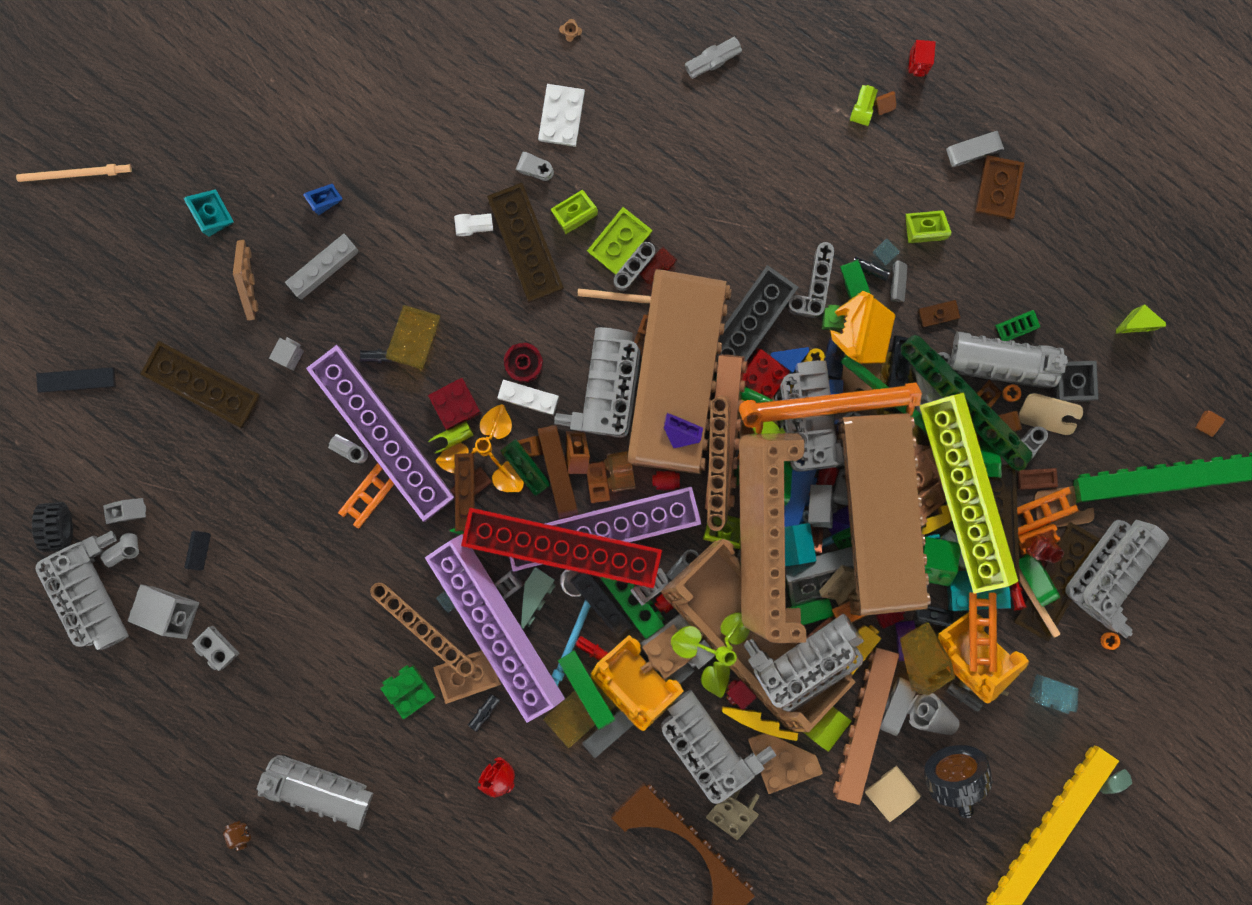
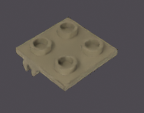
[706,788,759,840]

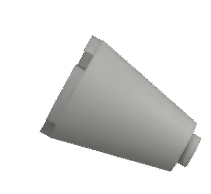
[908,691,959,735]

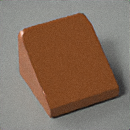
[874,91,896,115]
[1195,410,1225,437]
[518,436,543,457]

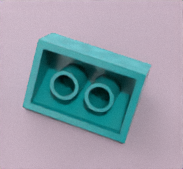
[947,571,1011,611]

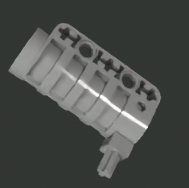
[554,327,641,438]

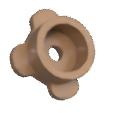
[559,19,582,42]

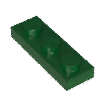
[500,439,551,496]

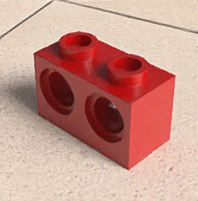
[908,40,936,77]

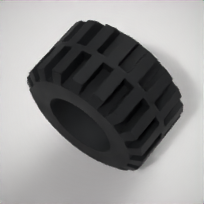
[32,502,73,552]

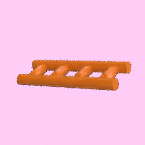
[338,463,394,529]
[1017,487,1079,536]
[969,592,997,672]

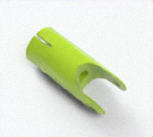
[428,421,474,454]

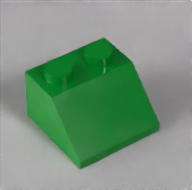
[923,537,961,587]

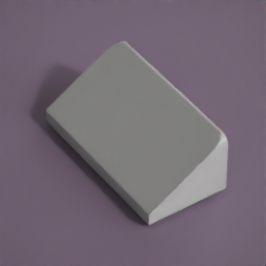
[890,261,907,302]

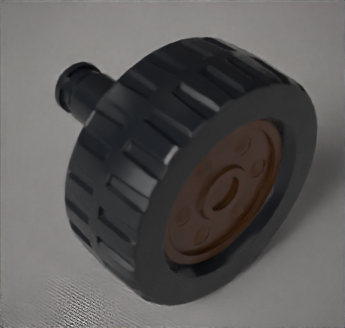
[924,745,993,818]

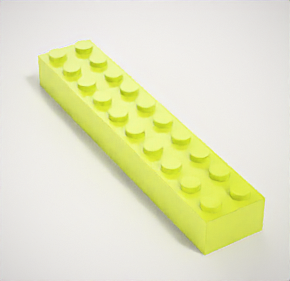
[920,393,1018,593]

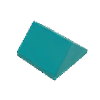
[184,189,234,237]
[784,523,817,566]

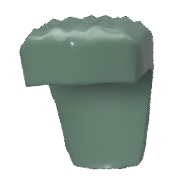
[1100,769,1132,794]

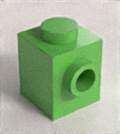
[822,305,844,331]

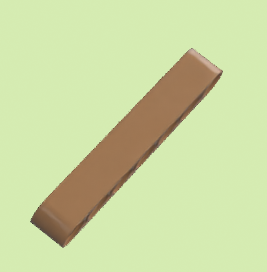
[707,395,731,531]
[370,583,476,677]

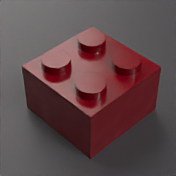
[428,378,482,430]

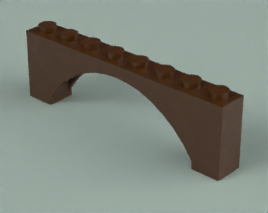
[611,782,755,905]

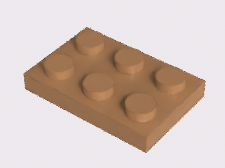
[433,650,501,704]

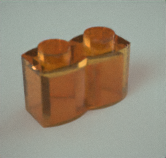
[604,451,636,493]

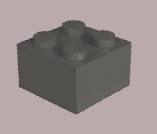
[1053,361,1098,402]

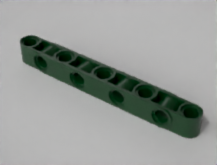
[901,335,1033,471]

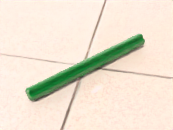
[841,355,927,433]

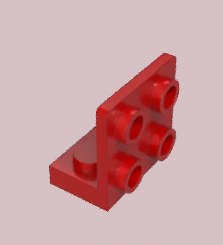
[743,348,790,399]

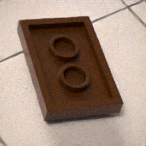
[975,155,1024,219]

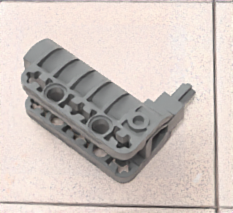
[950,331,1068,389]
[780,361,845,472]
[1066,520,1169,638]
[36,531,129,650]
[743,613,864,712]
[661,690,776,804]
[256,755,373,830]

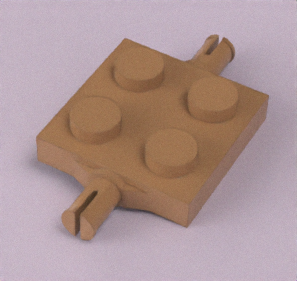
[640,624,696,679]

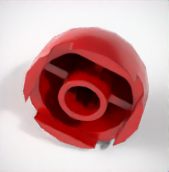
[478,757,515,797]

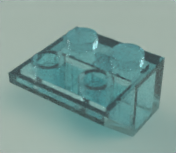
[1030,674,1078,714]

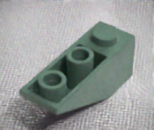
[521,567,556,629]

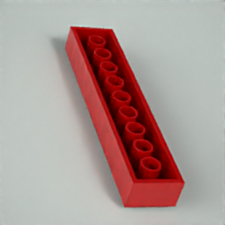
[461,508,662,588]

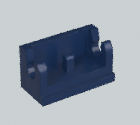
[824,337,845,380]

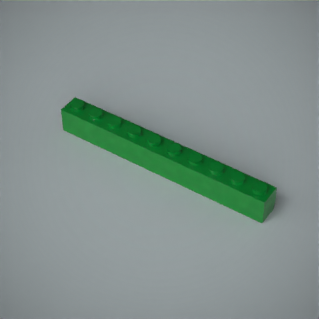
[1073,453,1252,503]

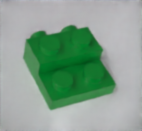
[380,665,436,719]

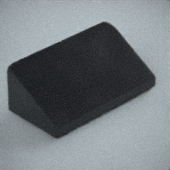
[184,530,211,571]
[912,605,954,632]

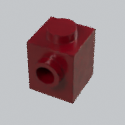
[726,678,756,710]

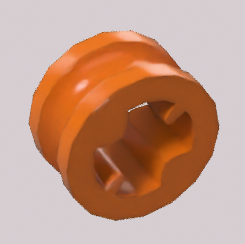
[1002,384,1021,402]
[1100,632,1120,650]

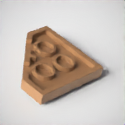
[233,240,258,321]
[748,733,823,794]

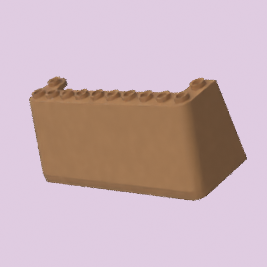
[628,269,732,475]
[835,413,931,616]
[739,433,806,643]
[661,539,855,732]

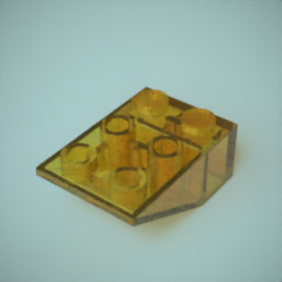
[900,622,955,695]

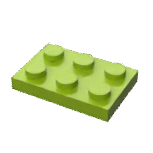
[587,207,653,275]

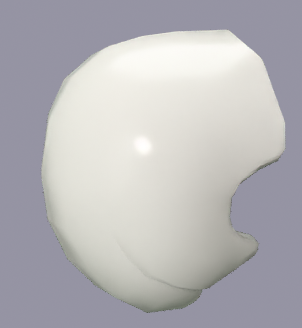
[560,569,581,596]

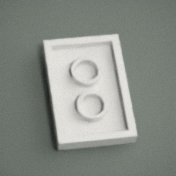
[538,84,585,147]

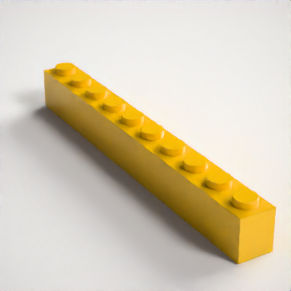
[986,745,1119,905]

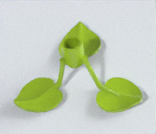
[671,612,750,698]

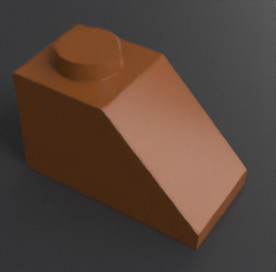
[566,431,590,474]

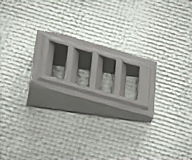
[630,568,671,605]
[494,570,524,600]

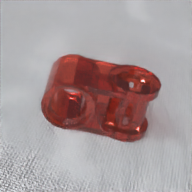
[1025,534,1064,563]

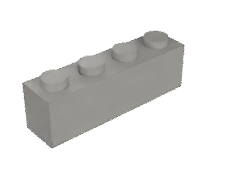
[285,234,360,300]

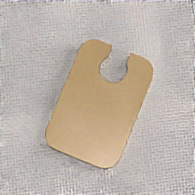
[1019,393,1083,435]

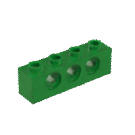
[600,577,665,639]

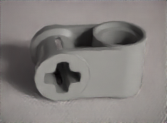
[516,152,554,181]
[1020,427,1048,458]
[834,468,848,505]

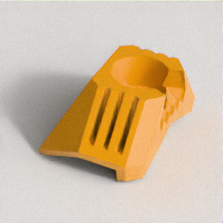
[831,291,895,364]

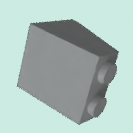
[128,585,199,639]

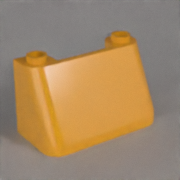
[935,612,1029,703]
[591,635,684,731]

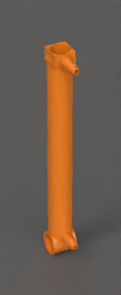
[739,383,922,434]

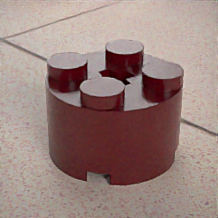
[504,343,543,383]

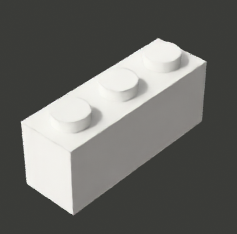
[498,380,559,416]

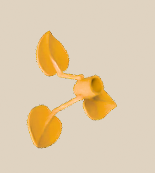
[436,404,524,492]

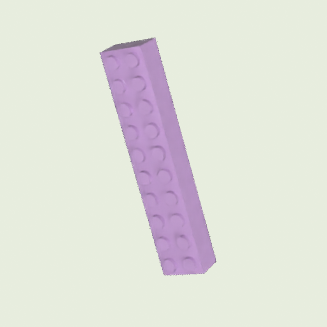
[306,345,455,522]
[509,487,701,572]
[425,534,565,723]

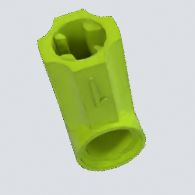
[850,85,878,126]

